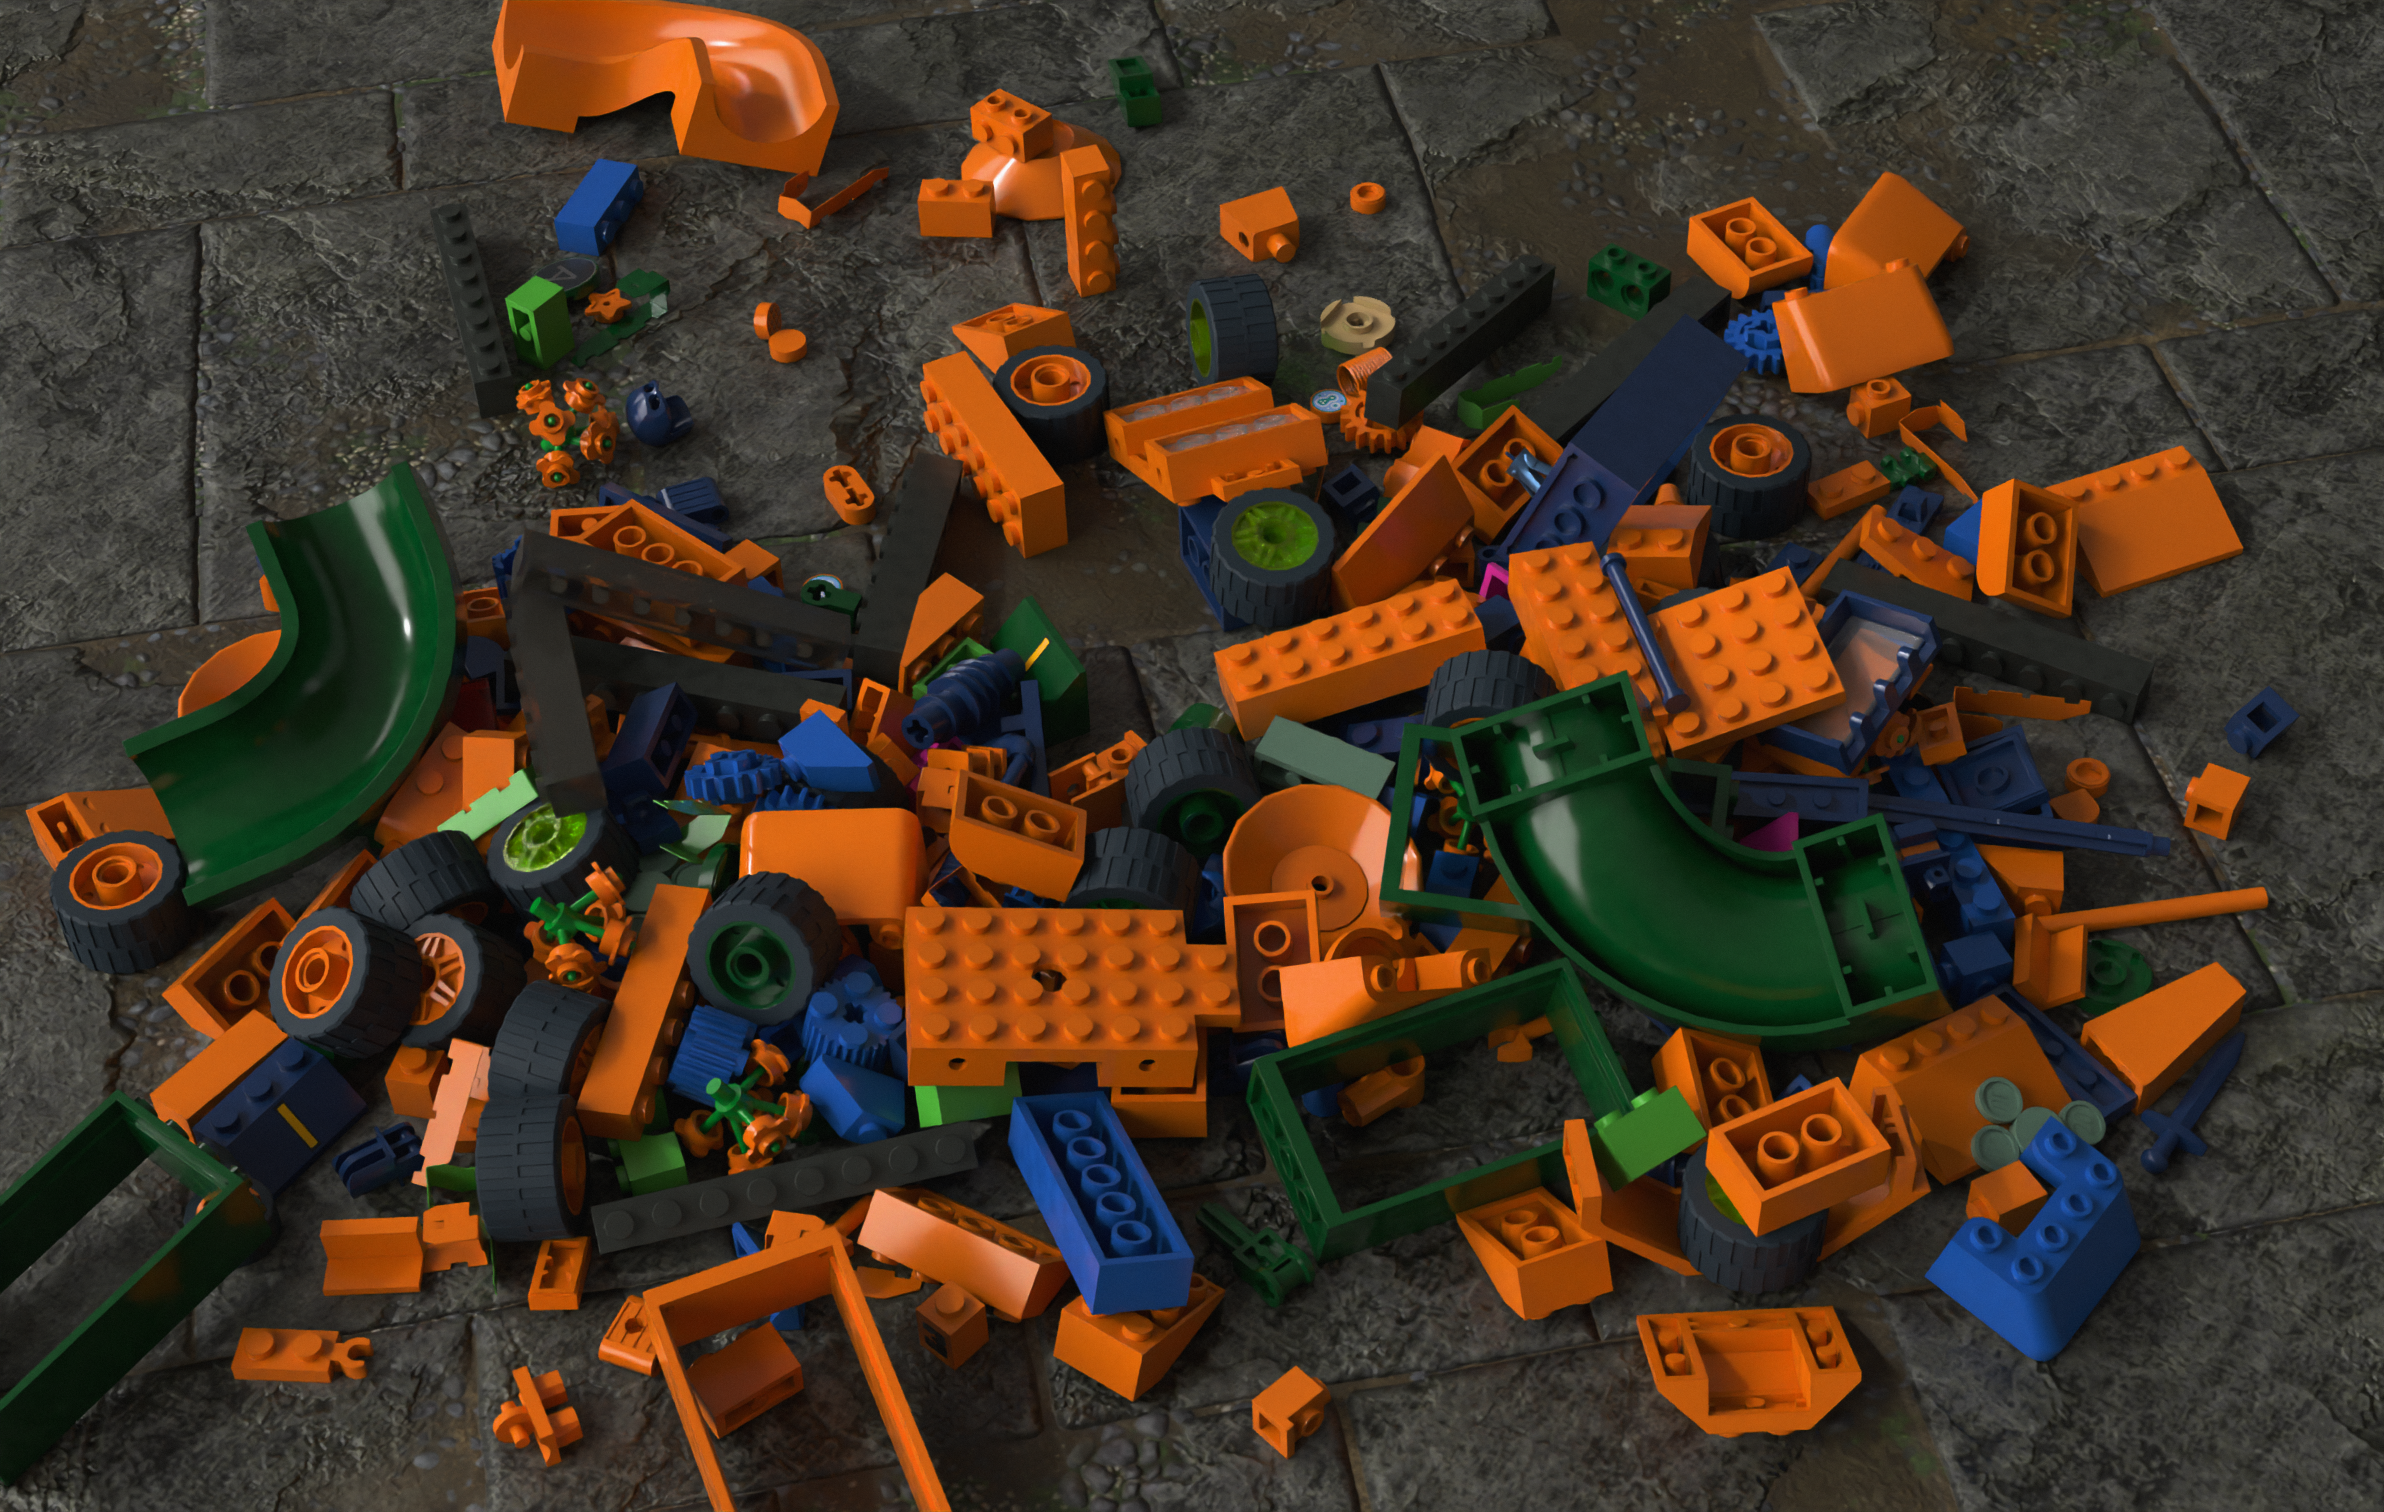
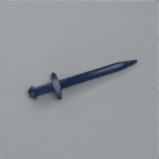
[2140,1032,2245,1174]

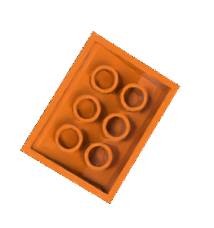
[2044,445,2243,598]
[1331,449,1476,616]
[1848,994,2072,1186]

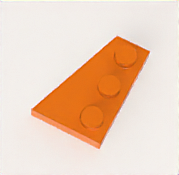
[1859,510,1975,602]

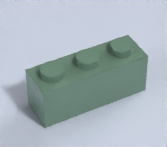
[1253,715,1396,802]

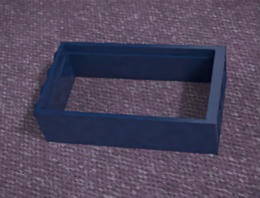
[1496,313,1750,564]

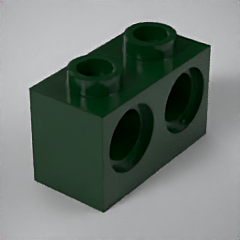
[1587,243,1672,321]

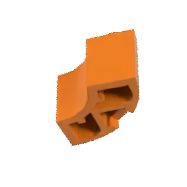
[1383,425,1474,498]

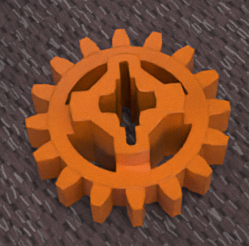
[1340,389,1424,454]

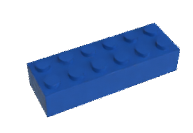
[1007,1091,1195,1315]

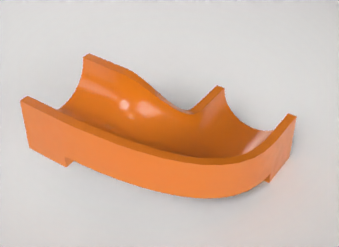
[492,0,840,177]

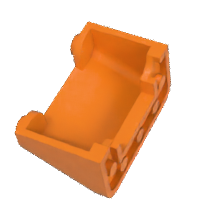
[1823,171,1970,290]
[1772,257,1955,393]
[739,808,930,950]
[1279,948,1492,1048]

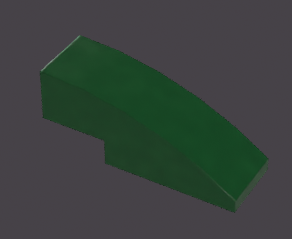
[1107,55,1163,128]

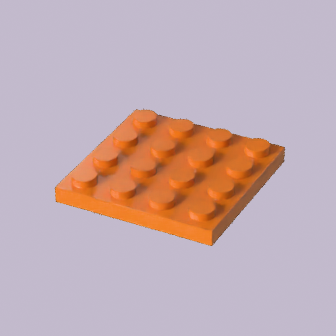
[1628,566,1847,759]

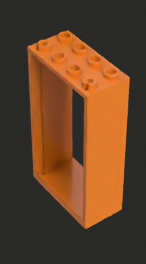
[642,1225,952,1512]

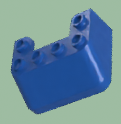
[1924,1116,2141,1361]

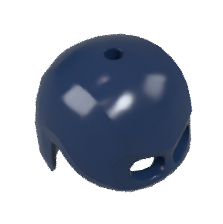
[625,380,695,446]

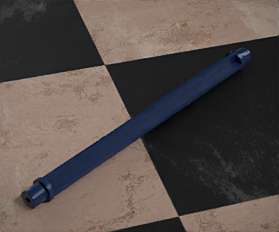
[1867,793,2171,858]

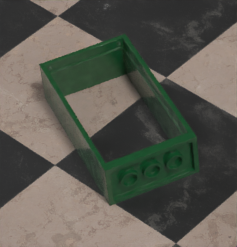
[1379,722,1740,940]
[1246,956,1641,1266]
[0,1089,273,1487]

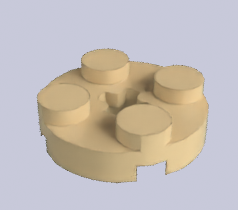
[1321,296,1395,357]

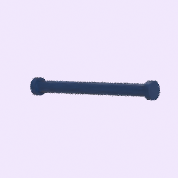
[1599,552,1691,714]

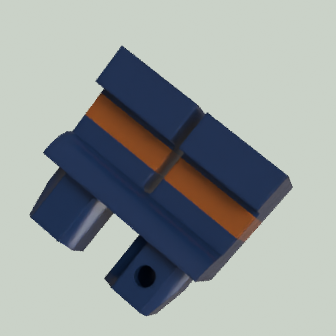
[1892,817,1953,903]

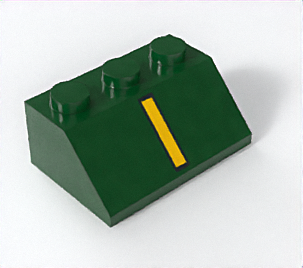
[989,595,1090,749]

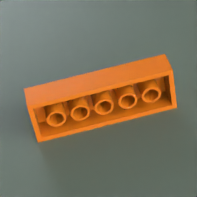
[920,350,1068,559]
[1508,541,1669,751]
[1214,578,1486,742]

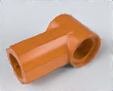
[1337,1055,1425,1128]

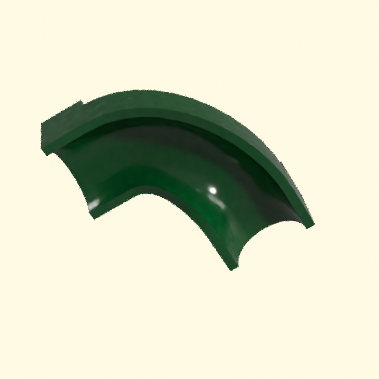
[121,460,468,911]
[1449,670,1954,1052]

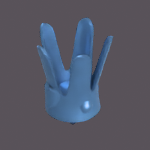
[1505,448,1553,498]

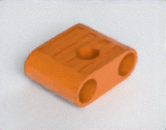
[598,1295,662,1377]

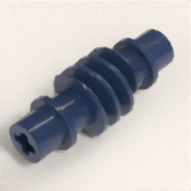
[902,648,1026,750]

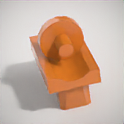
[493,1366,583,1467]

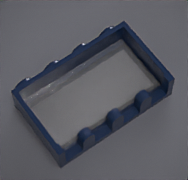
[1756,589,1943,776]

